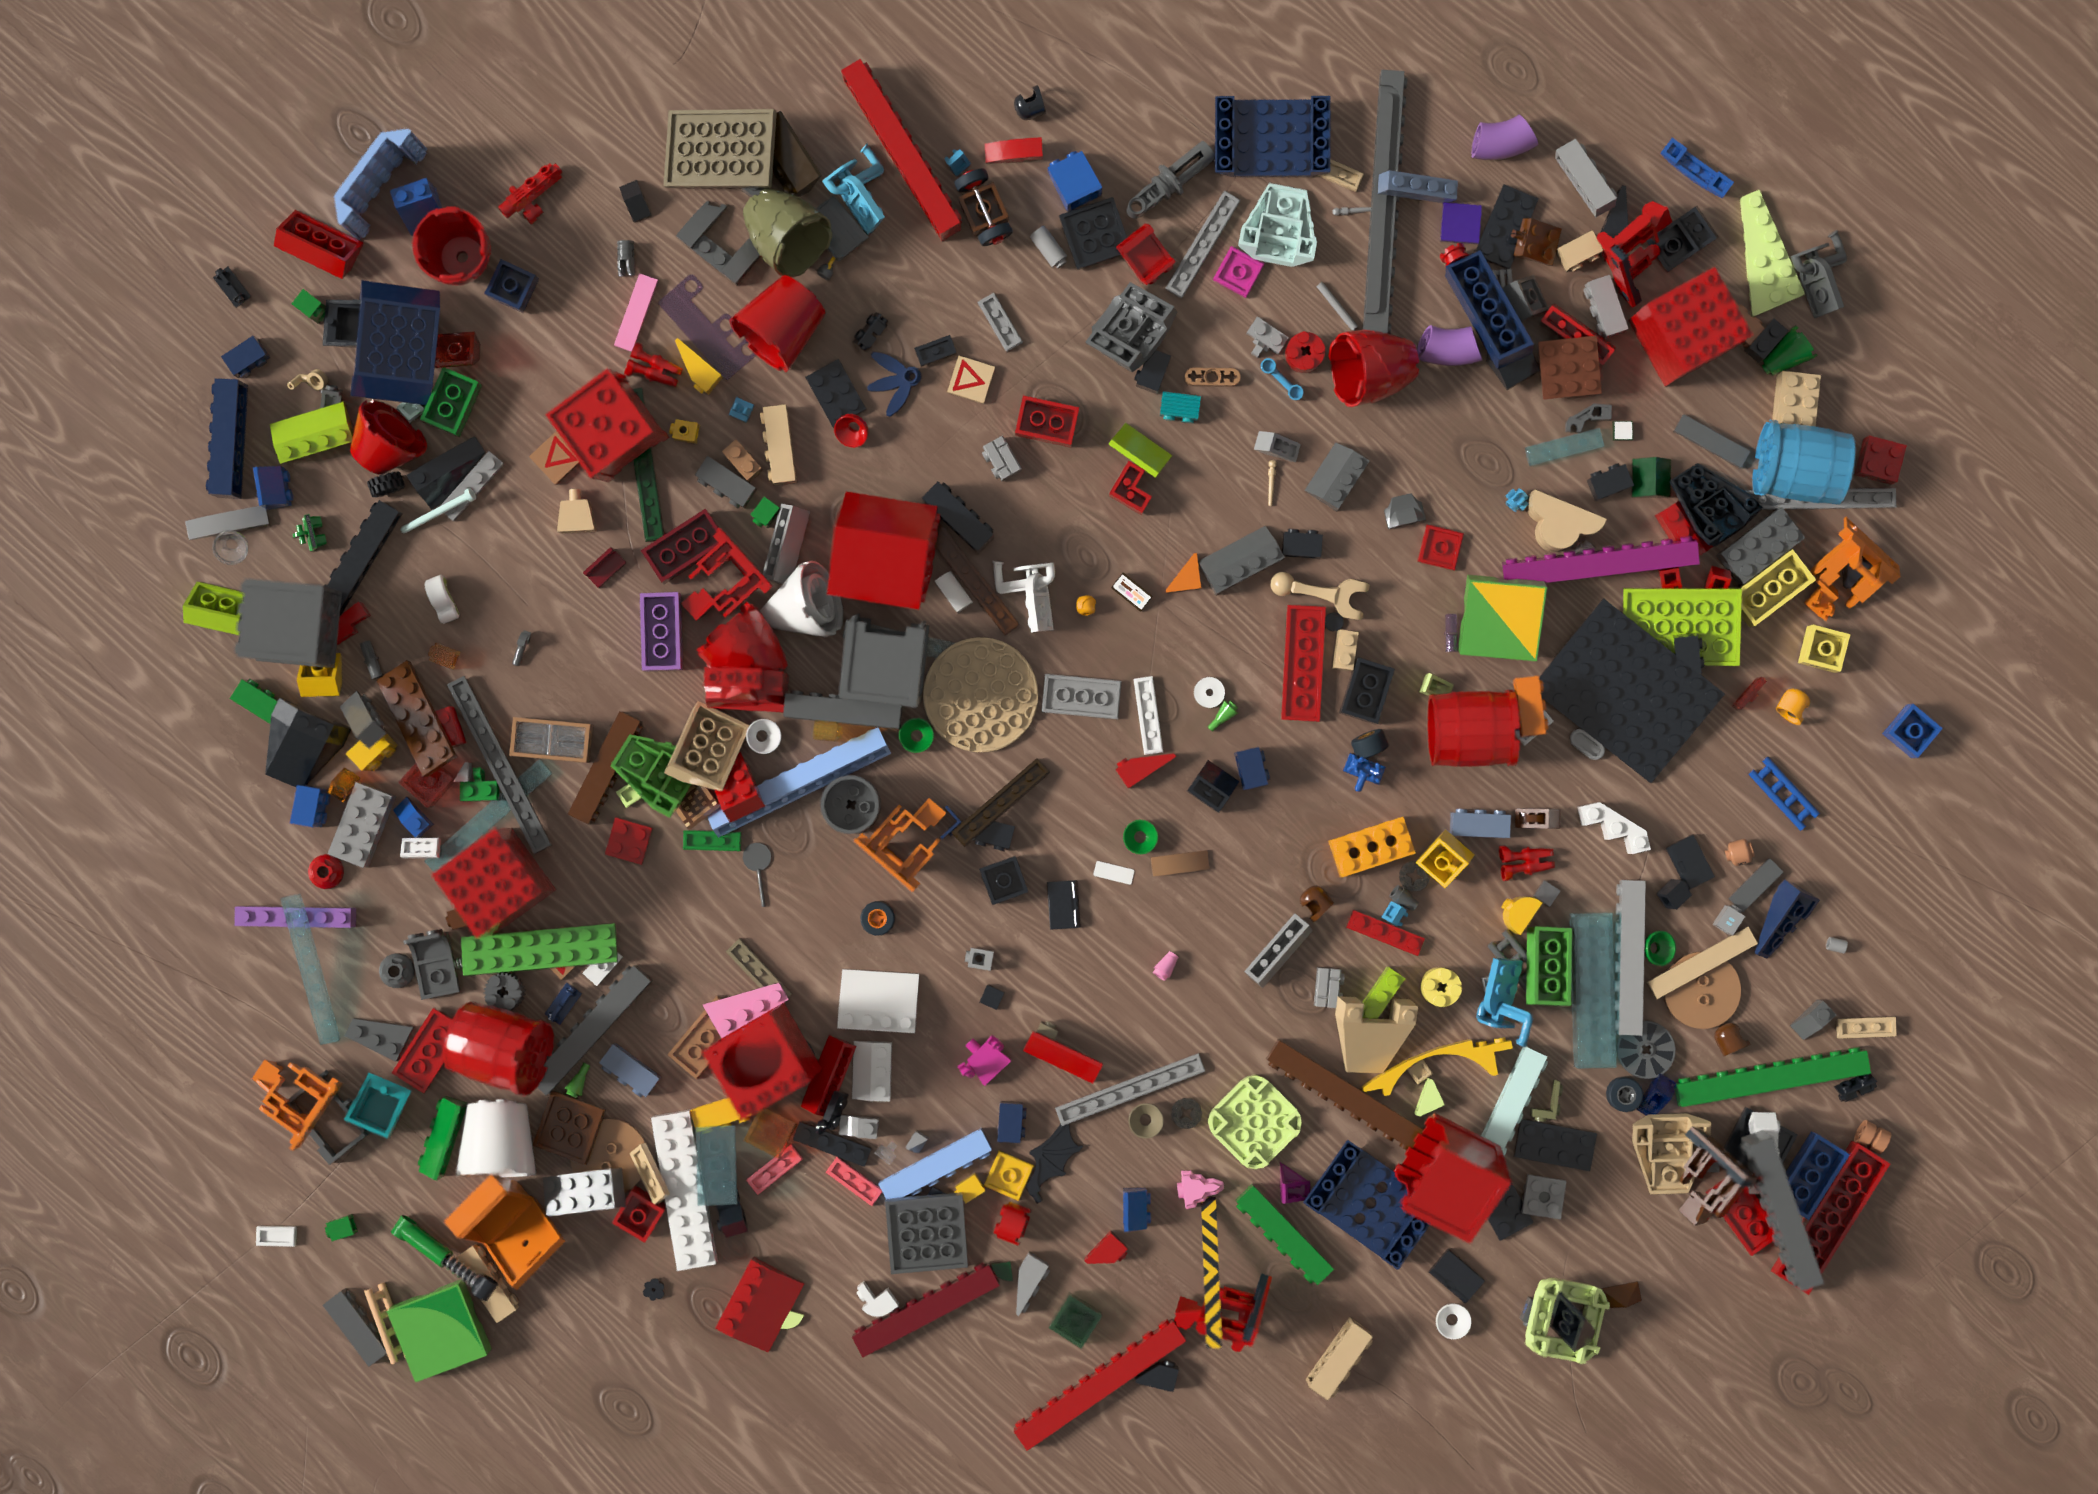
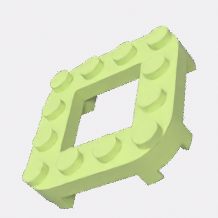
[1525,1278,1610,1364]

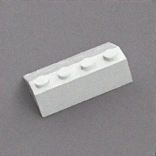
[837,969,919,1033]

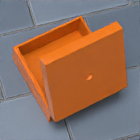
[444,1174,565,1290]

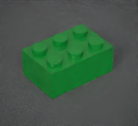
[420,367,482,437]

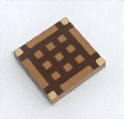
[676,785,720,830]

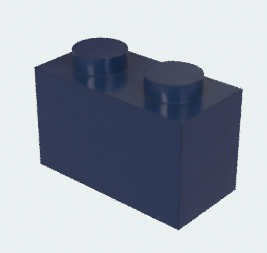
[221,336,271,378]
[997,1101,1027,1143]

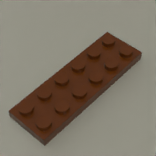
[376,660,457,777]

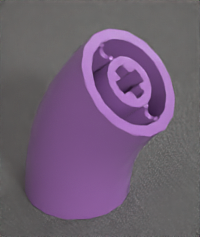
[1471,115,1538,160]
[1417,325,1483,366]

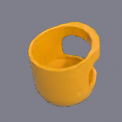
[1776,688,1810,725]

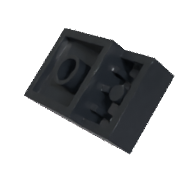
[1646,206,1719,272]

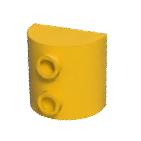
[1501,896,1542,935]

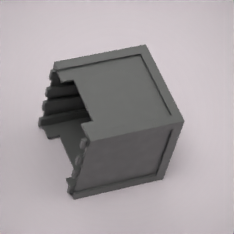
[234,578,342,668]
[839,613,930,707]

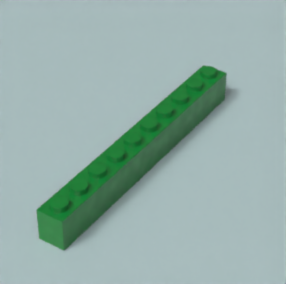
[1673,1047,1871,1107]

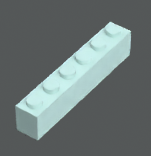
[1481,1047,1548,1156]

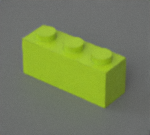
[1362,967,1405,1019]

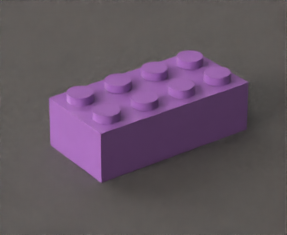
[640,592,683,672]

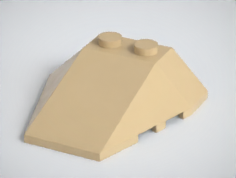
[1632,1113,1711,1194]

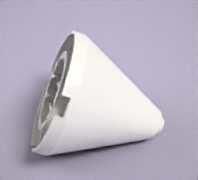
[760,561,843,637]

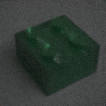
[1049,1292,1102,1349]

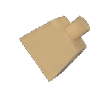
[557,489,597,534]

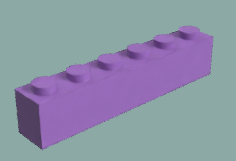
[235,906,356,928]

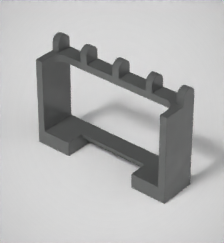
[287,1070,371,1165]

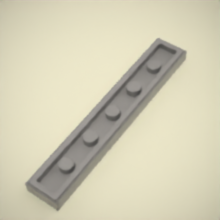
[1165,190,1241,299]

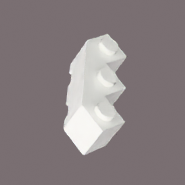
[1577,802,1651,854]
[1748,1112,1780,1194]

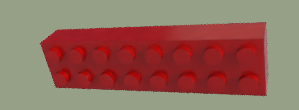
[1770,1141,1890,1295]

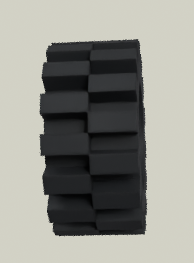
[367,471,405,498]

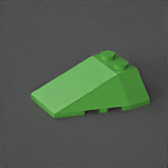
[611,734,692,818]

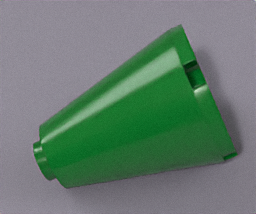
[1761,325,1818,376]

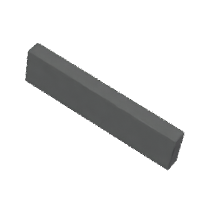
[1673,414,1751,469]

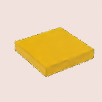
[984,1150,1034,1201]

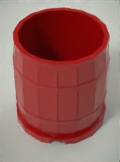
[1427,690,1520,767]
[443,1001,554,1096]

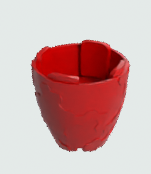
[412,206,491,286]
[1328,330,1419,407]
[696,602,788,671]

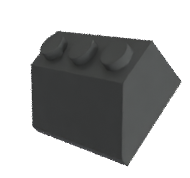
[1304,443,1369,511]

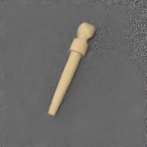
[1268,460,1276,506]

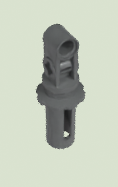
[1127,141,1215,219]

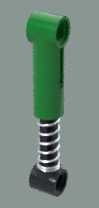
[391,1215,499,1301]

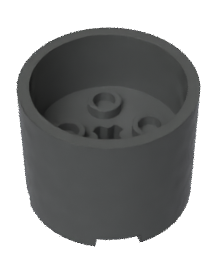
[821,775,881,834]

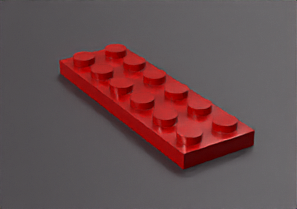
[1281,605,1326,722]

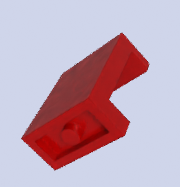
[1116,223,1176,285]

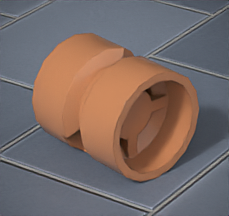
[1854,1120,1891,1154]

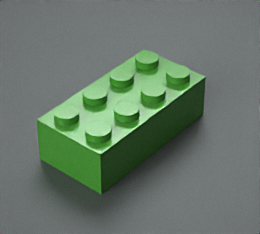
[1526,927,1572,1006]

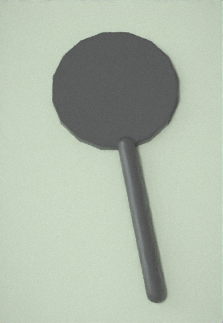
[743,843,771,907]

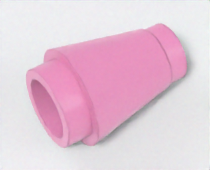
[1153,951,1179,981]

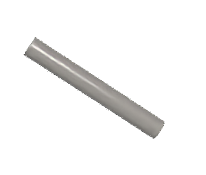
[1316,282,1358,331]

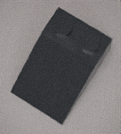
[1549,1291,1595,1352]

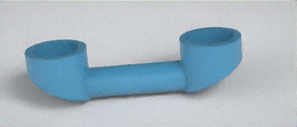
[1261,358,1303,400]

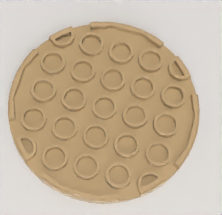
[923,637,1038,752]

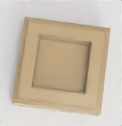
[1407,1059,1433,1085]

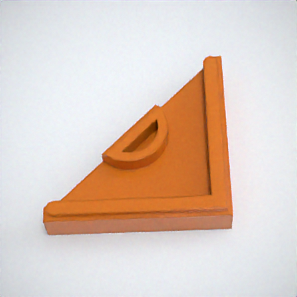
[1166,553,1201,593]

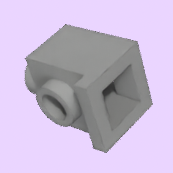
[965,947,994,971]

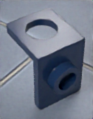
[941,806,962,839]

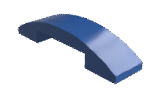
[1660,138,1734,198]

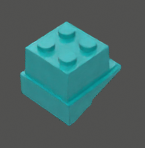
[344,1072,412,1138]

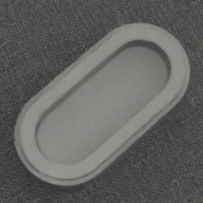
[1569,729,1605,760]

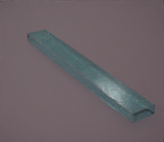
[424,759,553,872]
[280,893,340,1045]

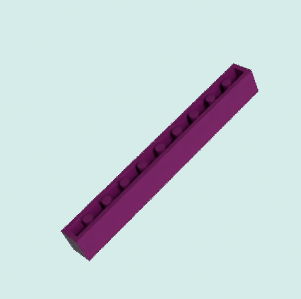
[1502,536,1700,583]

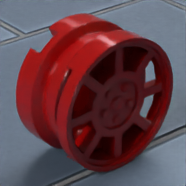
[1440,243,1469,268]

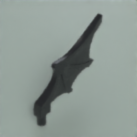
[1026,1123,1083,1204]

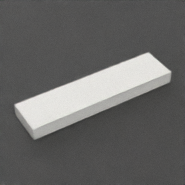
[1133,676,1163,755]

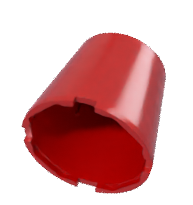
[729,275,826,373]

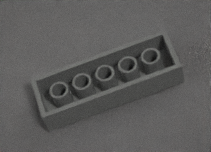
[783,690,903,730]

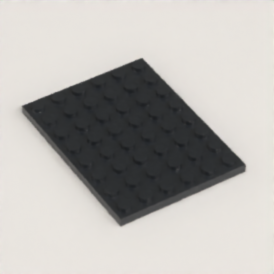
[1539,598,1725,783]

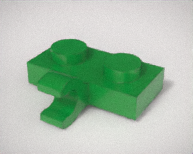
[460,767,499,802]

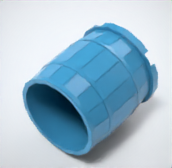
[1752,419,1855,505]

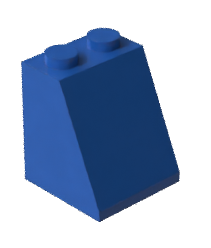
[1047,151,1102,212]
[390,178,442,236]

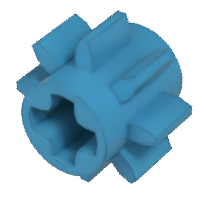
[1505,488,1529,512]

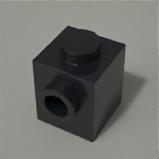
[1656,879,1692,910]

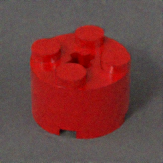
[1285,331,1325,373]
[993,1202,1032,1246]

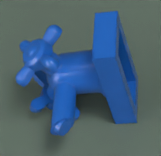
[1343,753,1386,792]

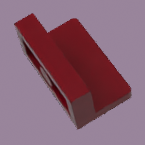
[583,547,627,589]

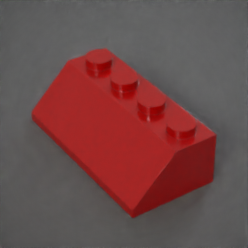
[274,210,364,279]

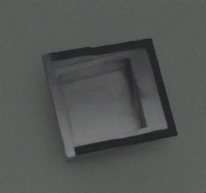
[323,300,361,348]

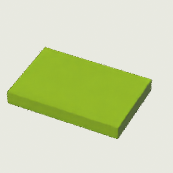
[1109,423,1172,477]

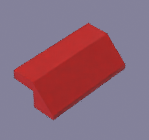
[1023,1030,1103,1084]

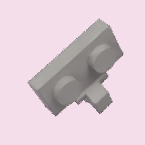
[1246,317,1289,358]

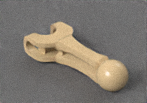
[1270,572,1370,620]

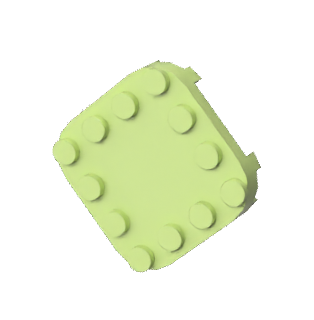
[1208,1074,1302,1169]

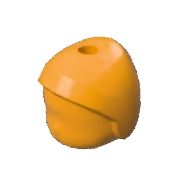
[1076,595,1096,616]

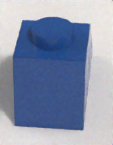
[393,797,434,838]

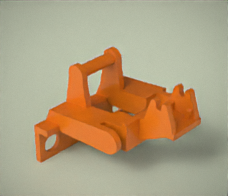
[1804,517,1901,621]
[854,798,946,892]
[252,1059,343,1151]

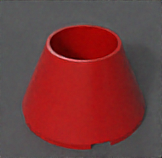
[350,400,427,475]

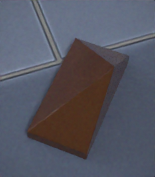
[1600,1281,1642,1308]

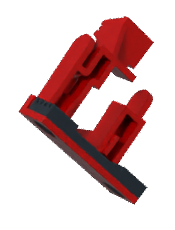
[1597,201,1672,307]
[1174,1273,1272,1352]

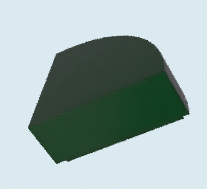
[991,1261,1013,1281]

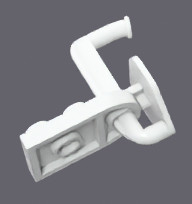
[992,561,1055,632]

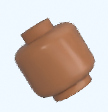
[1725,839,1755,866]

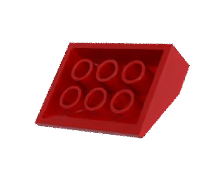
[715,1257,804,1353]

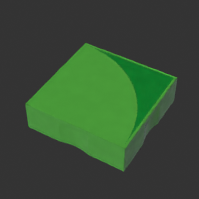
[387,1279,492,1383]

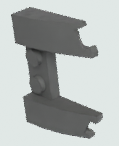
[676,201,761,286]

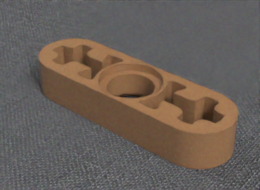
[1185,368,1240,387]

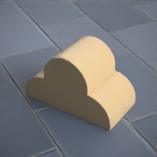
[1526,490,1606,552]

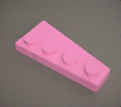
[703,982,789,1038]

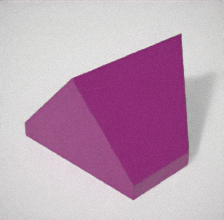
[1280,1162,1310,1204]

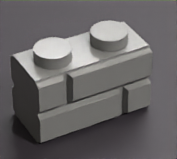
[982,436,1022,481]
[1314,967,1344,1008]

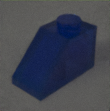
[1636,1073,1677,1116]

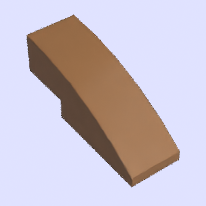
[1150,850,1210,877]

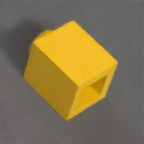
[955,1173,986,1203]

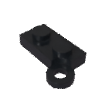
[815,1090,849,1135]

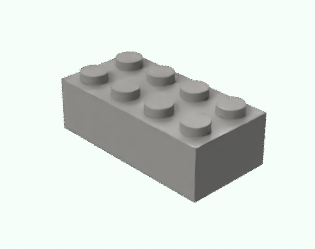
[328,782,396,868]

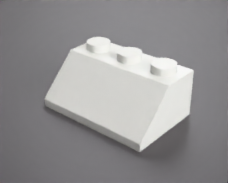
[852,1041,892,1102]

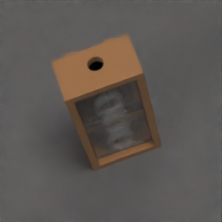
[509,717,593,763]

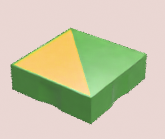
[1458,575,1547,661]

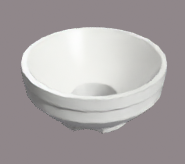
[746,719,781,754]
[1436,1304,1471,1339]

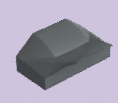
[1384,493,1426,529]

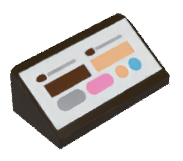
[1111,572,1153,612]

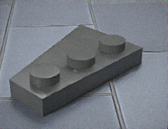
[344,1018,414,1062]

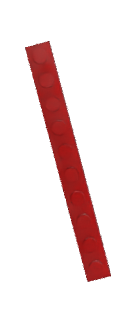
[1014,1319,1186,1451]

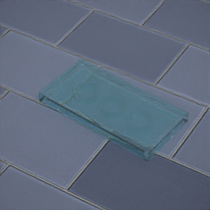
[696,1126,737,1206]

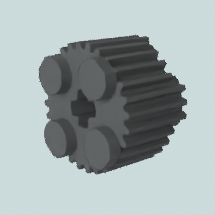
[483,972,526,1010]

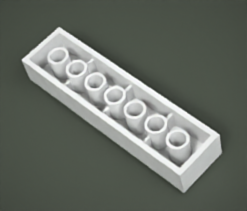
[651,1109,718,1271]

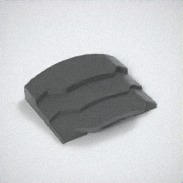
[1085,282,1177,372]

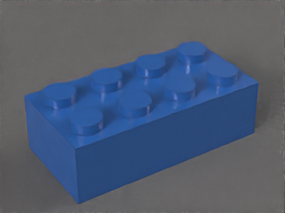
[1785,1131,1850,1220]

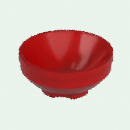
[834,414,869,448]
[308,854,344,889]

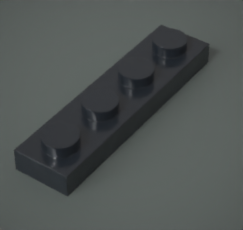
[793,1121,872,1167]

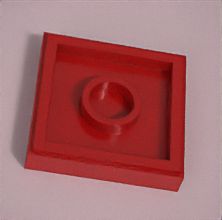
[1417,524,1464,571]

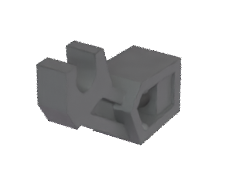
[1565,403,1612,433]

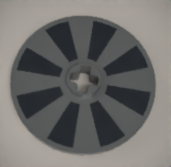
[1617,1021,1675,1079]

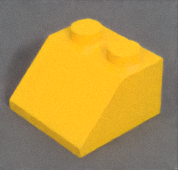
[296,653,342,697]

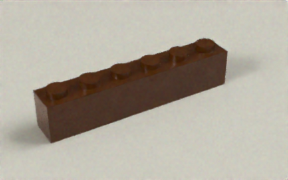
[568,711,643,825]

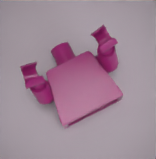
[957,1035,1011,1086]

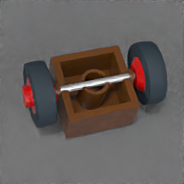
[954,168,1013,246]

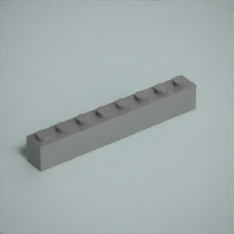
[1613,880,1646,1036]

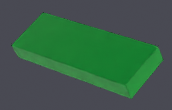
[683,830,742,851]

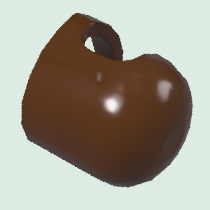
[1300,885,1334,922]
[1714,1023,1751,1056]

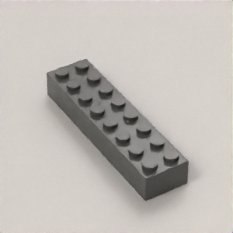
[1740,1130,1824,1291]

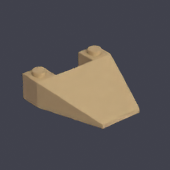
[1335,996,1418,1073]

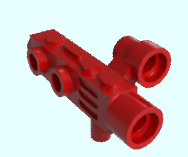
[498,163,563,225]

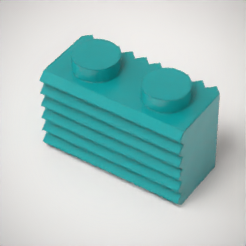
[1160,391,1201,424]

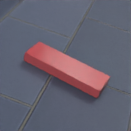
[746,1144,803,1195]
[826,1157,882,1206]

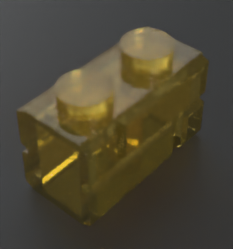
[813,720,843,742]

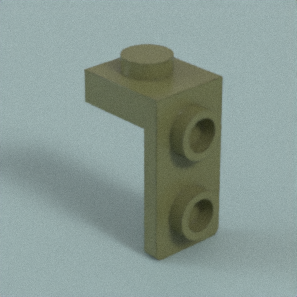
[1530,1079,1563,1122]

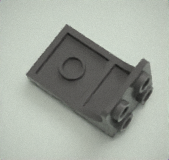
[403,929,461,1000]

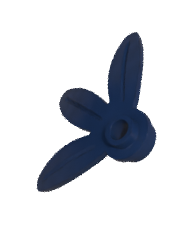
[867,352,922,417]

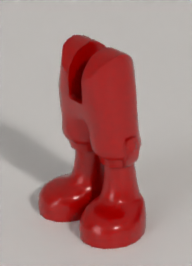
[624,342,683,387]
[1499,845,1555,881]

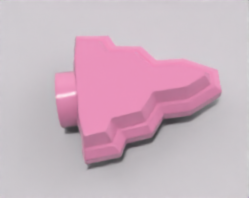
[1177,1170,1224,1209]

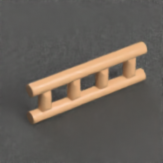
[364,1282,405,1364]

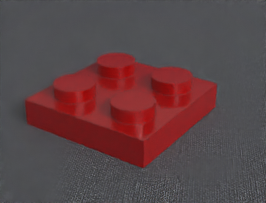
[605,817,653,865]

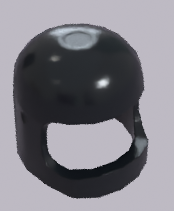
[1014,85,1046,120]

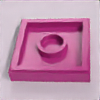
[1213,246,1264,298]

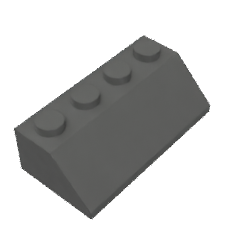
[1198,526,1285,595]

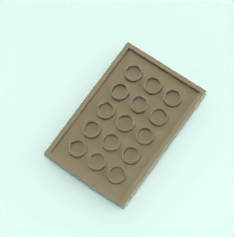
[663,109,777,188]

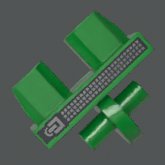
[292,514,327,552]

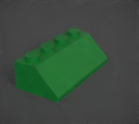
[418,1096,468,1181]

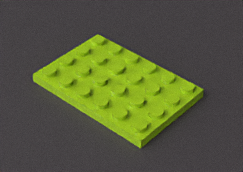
[1623,588,1742,666]

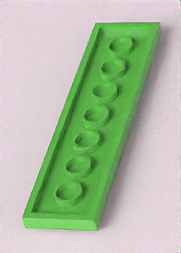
[461,923,618,976]

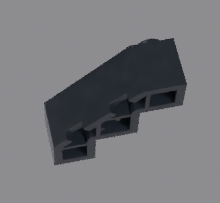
[702,1153,748,1238]

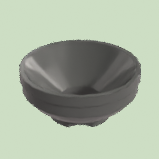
[379,953,415,988]

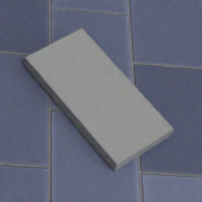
[1042,674,1121,719]

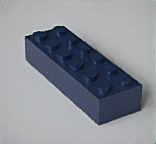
[1445,250,1534,370]
[206,378,248,499]

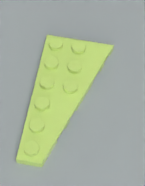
[1740,190,1805,317]

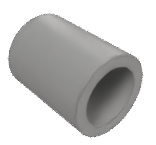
[1826,937,1848,954]

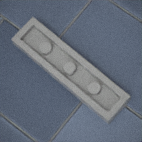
[441,451,504,521]

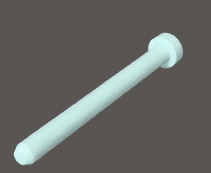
[401,488,476,533]

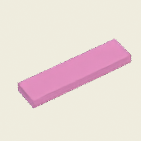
[614,273,658,352]

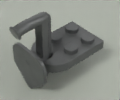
[1791,230,1847,319]

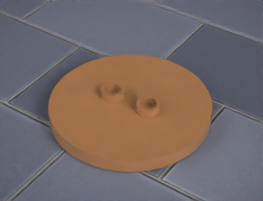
[1664,952,1741,1029]
[570,1118,645,1193]

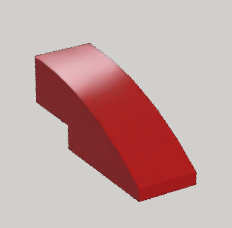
[985,137,1043,164]
[337,601,371,645]

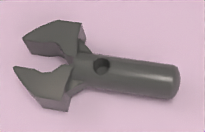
[512,630,531,666]

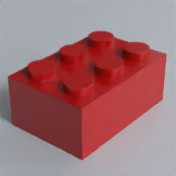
[1015,395,1079,448]
[714,752,765,823]

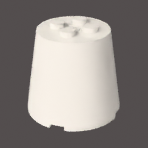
[457,1099,536,1177]

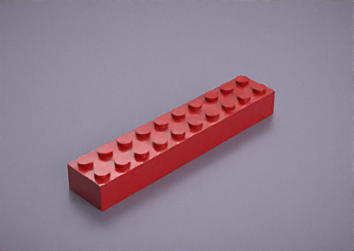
[841,58,962,241]

